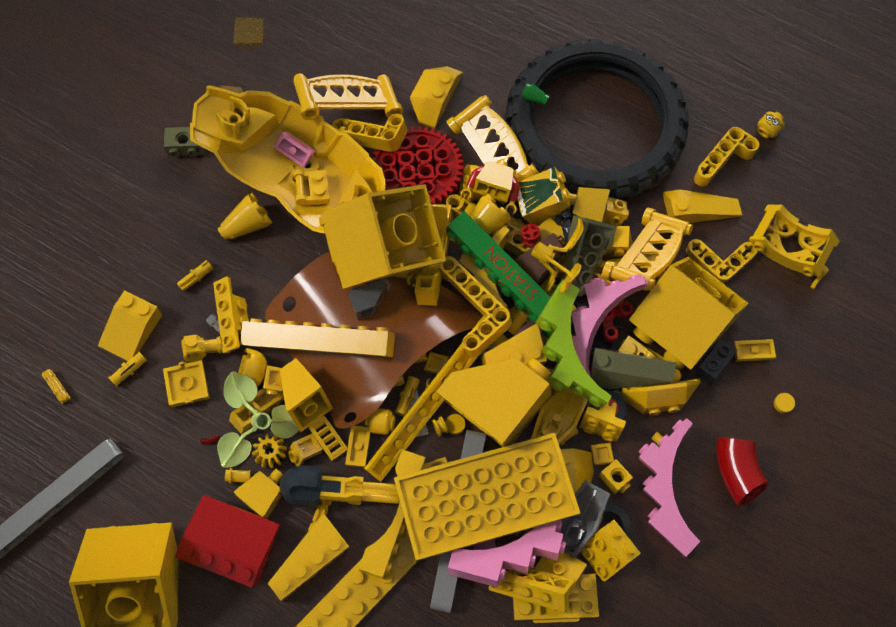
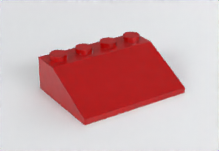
[175,495,280,588]

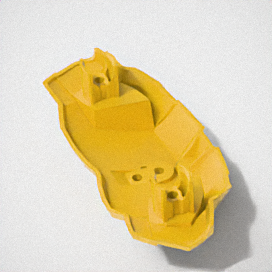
[190,85,386,233]

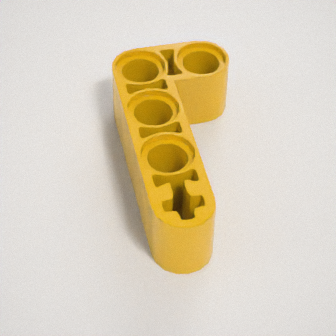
[332,114,407,152]
[694,127,759,187]

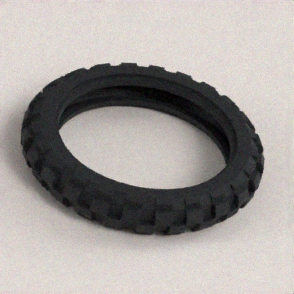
[506,39,689,199]

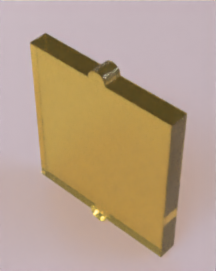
[233,16,264,46]

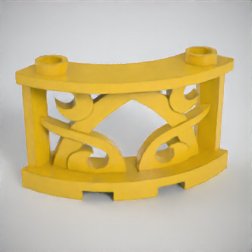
[749,205,840,277]

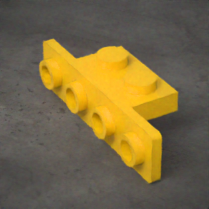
[213,276,249,353]

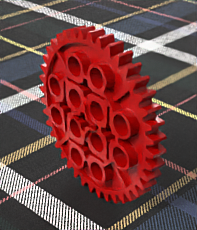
[370,126,464,204]

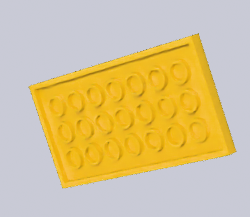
[394,433,580,561]

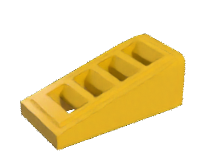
[308,416,348,461]

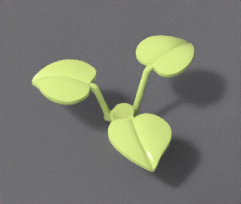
[217,371,299,468]

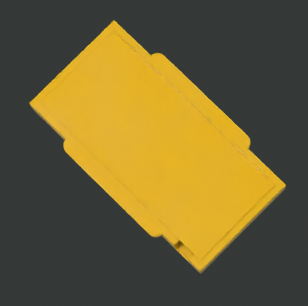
[513,574,599,623]

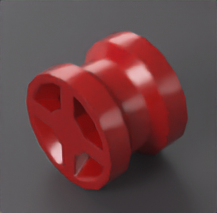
[521,224,541,248]

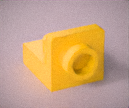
[288,434,323,466]

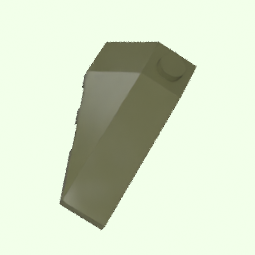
[565,215,617,297]
[591,347,677,389]

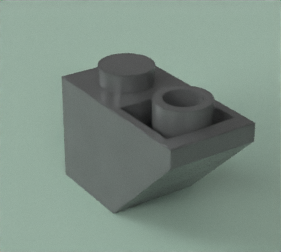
[348,278,387,320]

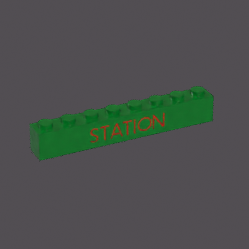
[446,211,573,339]

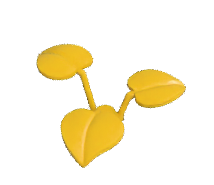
[531,218,584,294]

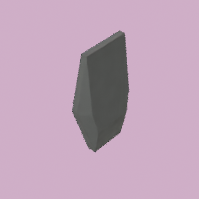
[560,480,611,558]

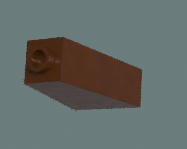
[514,233,567,285]

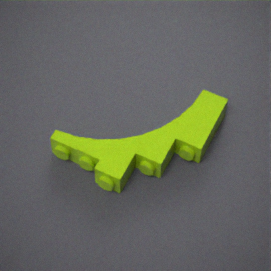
[535,279,612,408]

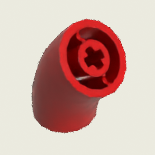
[717,438,769,507]

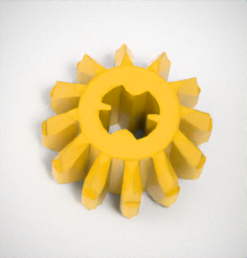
[252,434,287,469]

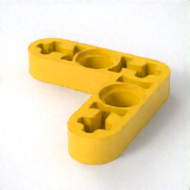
[686,239,757,283]

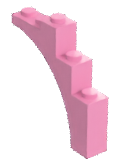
[571,274,649,377]
[638,418,700,557]
[448,520,566,588]

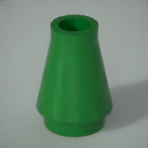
[521,83,549,106]

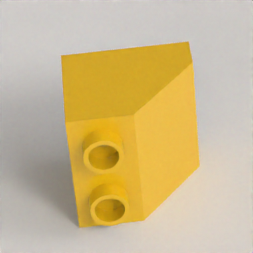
[322,184,446,289]
[629,257,749,369]
[436,357,552,447]
[69,522,179,627]

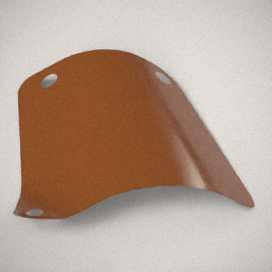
[265,251,483,429]

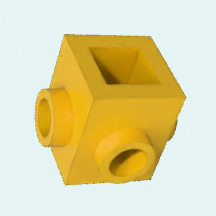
[602,197,629,226]

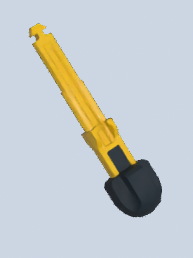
[280,465,400,508]

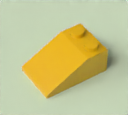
[98,290,163,361]

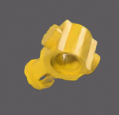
[181,335,222,363]

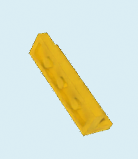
[489,568,576,613]

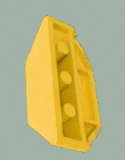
[410,66,463,129]
[620,379,701,416]

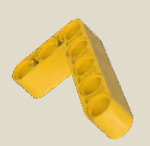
[440,256,512,357]

